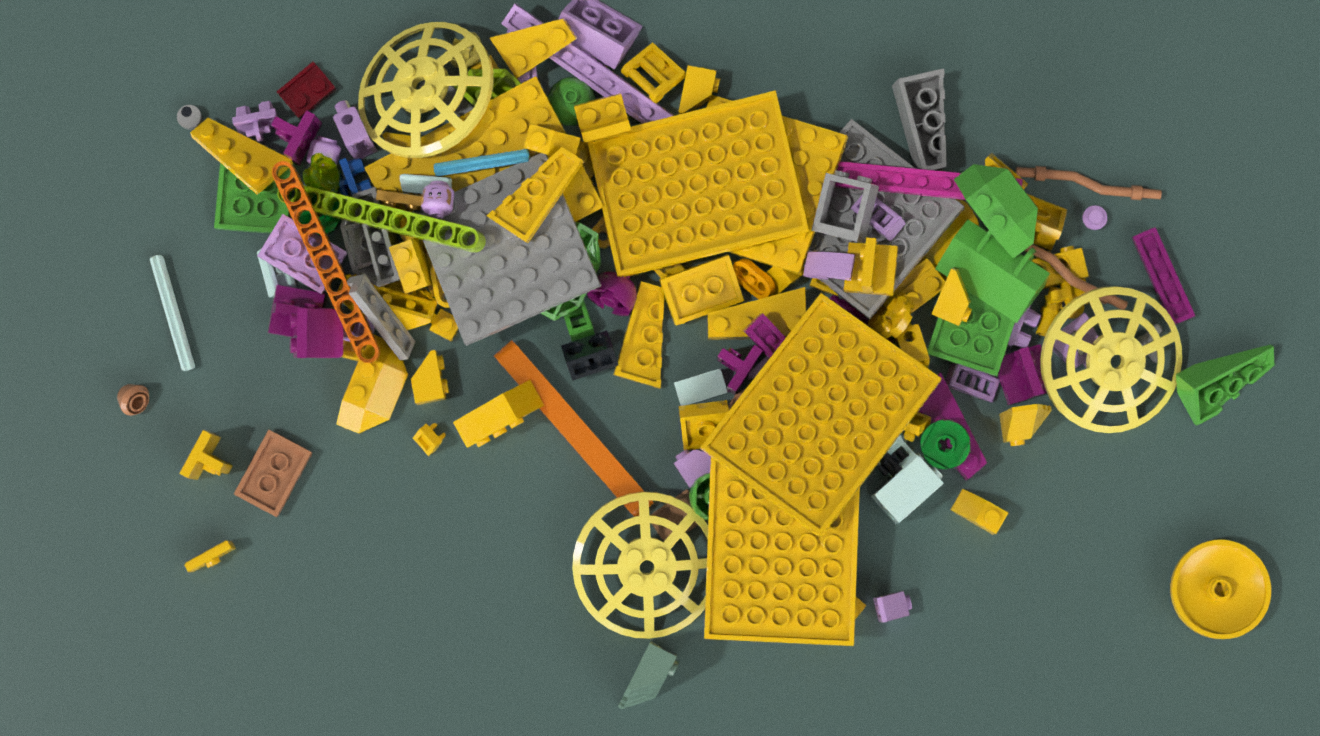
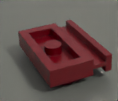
[276,61,336,120]

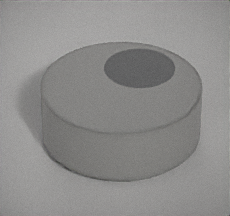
[177,105,203,130]

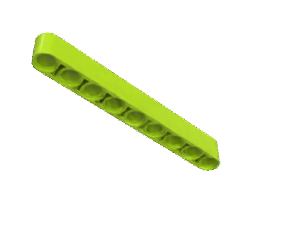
[277,185,486,253]

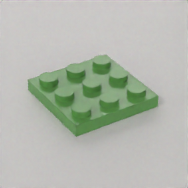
[214,162,295,234]
[927,291,1015,377]

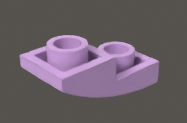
[803,252,855,281]

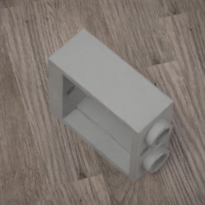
[812,170,879,243]

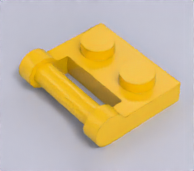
[621,42,686,103]

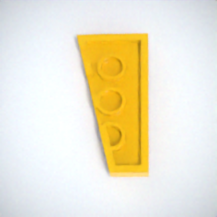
[613,281,664,389]

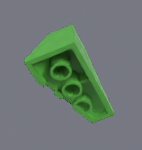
[1176,344,1275,426]

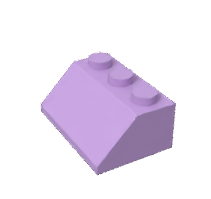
[559,0,643,69]

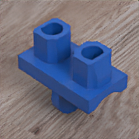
[331,158,373,196]

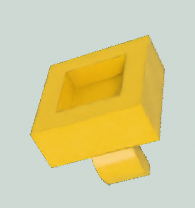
[904,412,931,442]
[413,423,446,456]

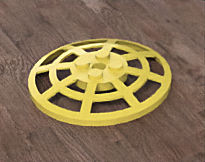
[358,22,493,158]
[1040,286,1182,433]
[572,491,708,639]

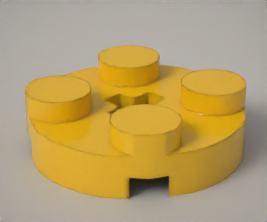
[868,295,914,338]

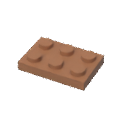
[234,430,313,517]

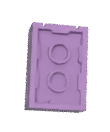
[257,214,347,295]

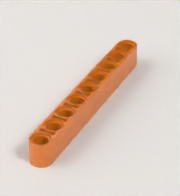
[272,161,381,363]
[494,340,654,517]

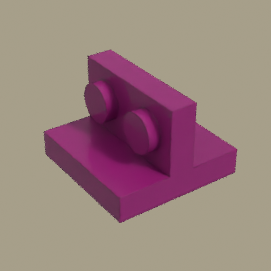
[271,110,322,166]
[268,285,325,338]
[998,344,1047,405]
[717,345,763,395]

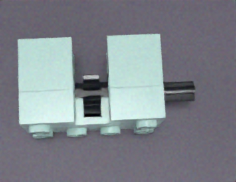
[871,433,944,524]

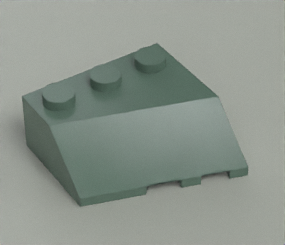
[618,641,679,709]

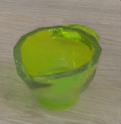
[303,153,340,193]

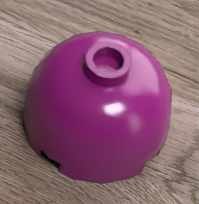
[587,271,637,316]

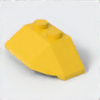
[337,274,438,330]
[336,335,408,434]

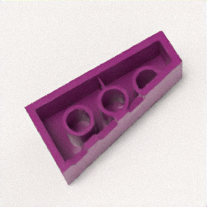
[918,372,987,480]

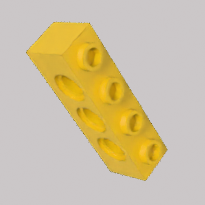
[1032,246,1089,289]

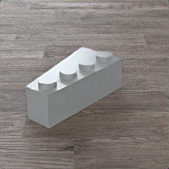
[892,68,946,171]

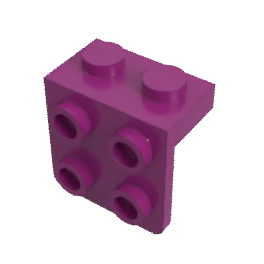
[290,308,343,358]

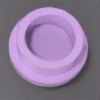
[1082,206,1107,230]

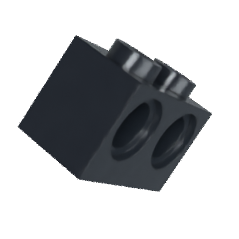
[561,330,619,381]

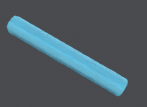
[434,149,530,176]

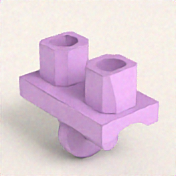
[232,101,279,142]
[1007,305,1041,348]

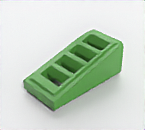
[564,299,595,341]

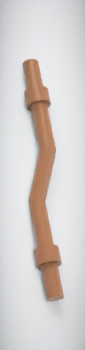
[1015,166,1162,200]
[1024,244,1128,310]

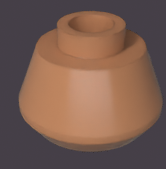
[117,384,149,416]

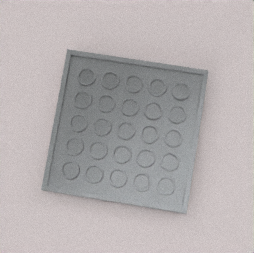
[803,119,964,320]
[412,153,601,346]

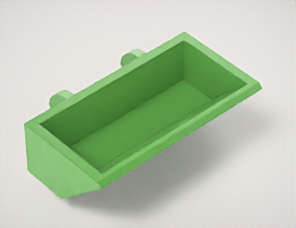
[935,220,1050,323]

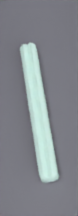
[150,255,195,371]

